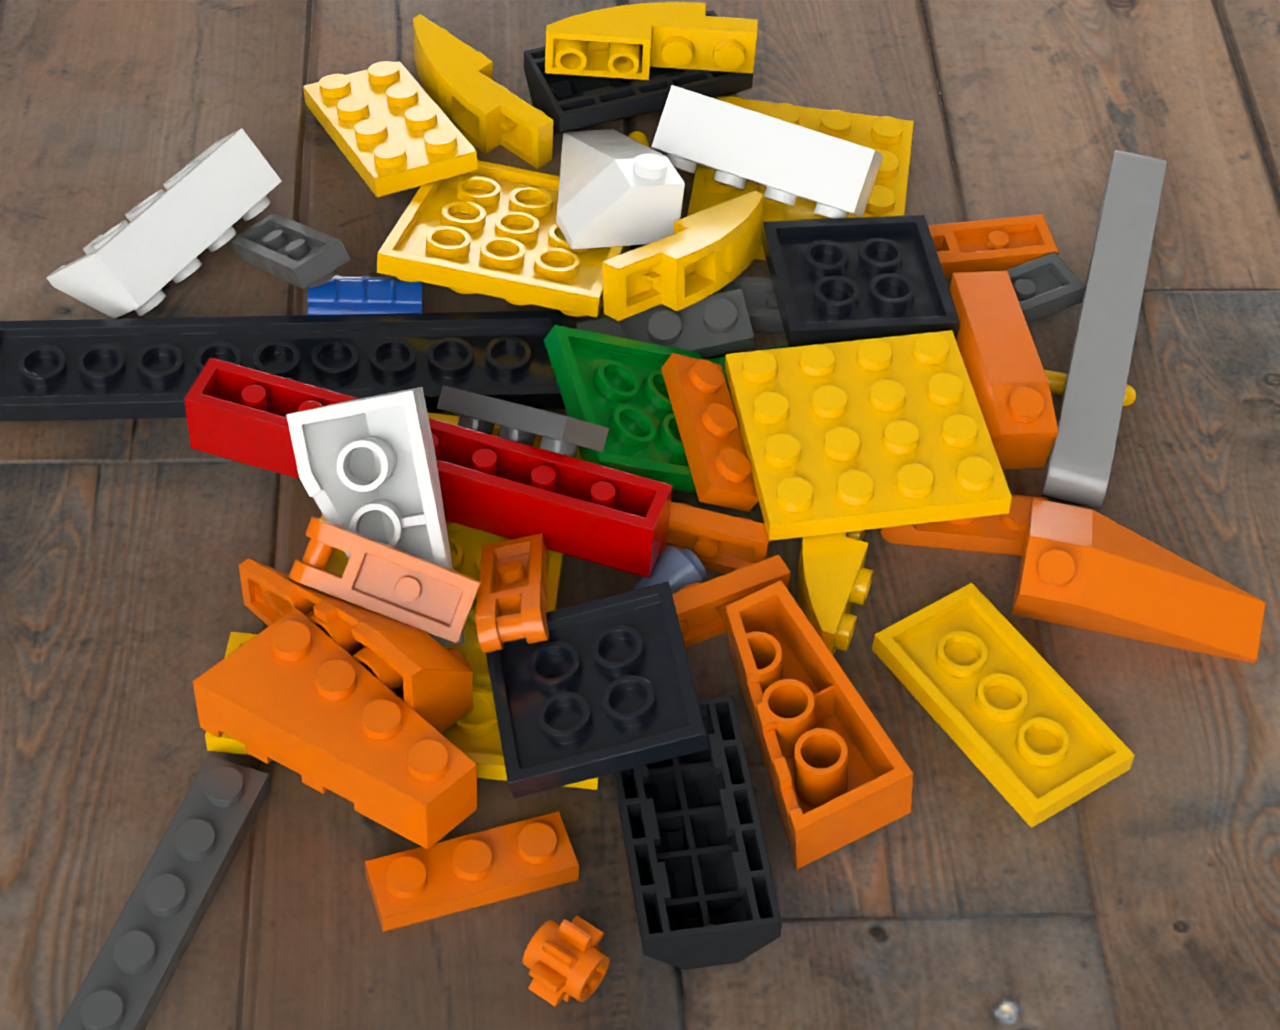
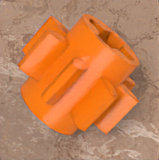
[522,915,610,1007]

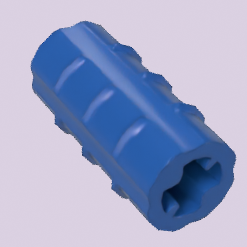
[308,274,422,315]

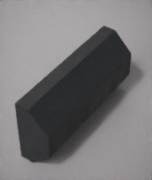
[523,10,754,135]
[612,696,782,970]

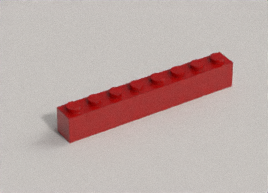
[184,357,672,578]

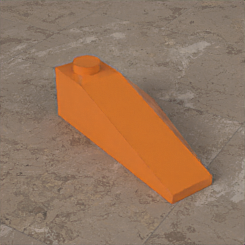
[949,271,1059,470]
[1011,498,1266,664]
[239,558,473,734]

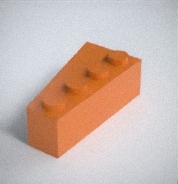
[725,580,913,870]
[192,607,477,850]

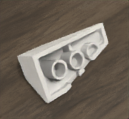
[556,129,685,249]
[286,387,464,647]

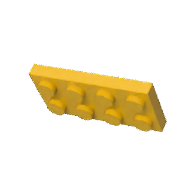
[303,61,478,198]
[872,582,1135,828]

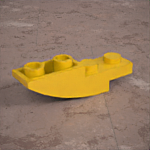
[545,2,758,80]
[413,14,553,170]
[602,191,763,321]
[797,530,874,656]

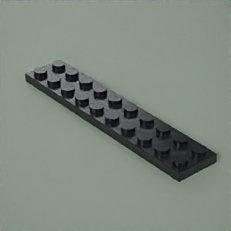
[0,310,566,422]

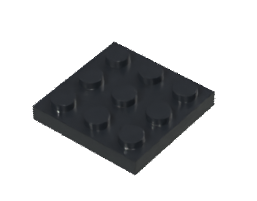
[761,215,960,347]
[486,581,710,798]

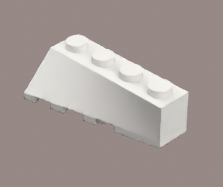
[651,85,883,219]
[46,128,282,319]

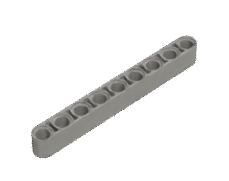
[1042,149,1167,509]

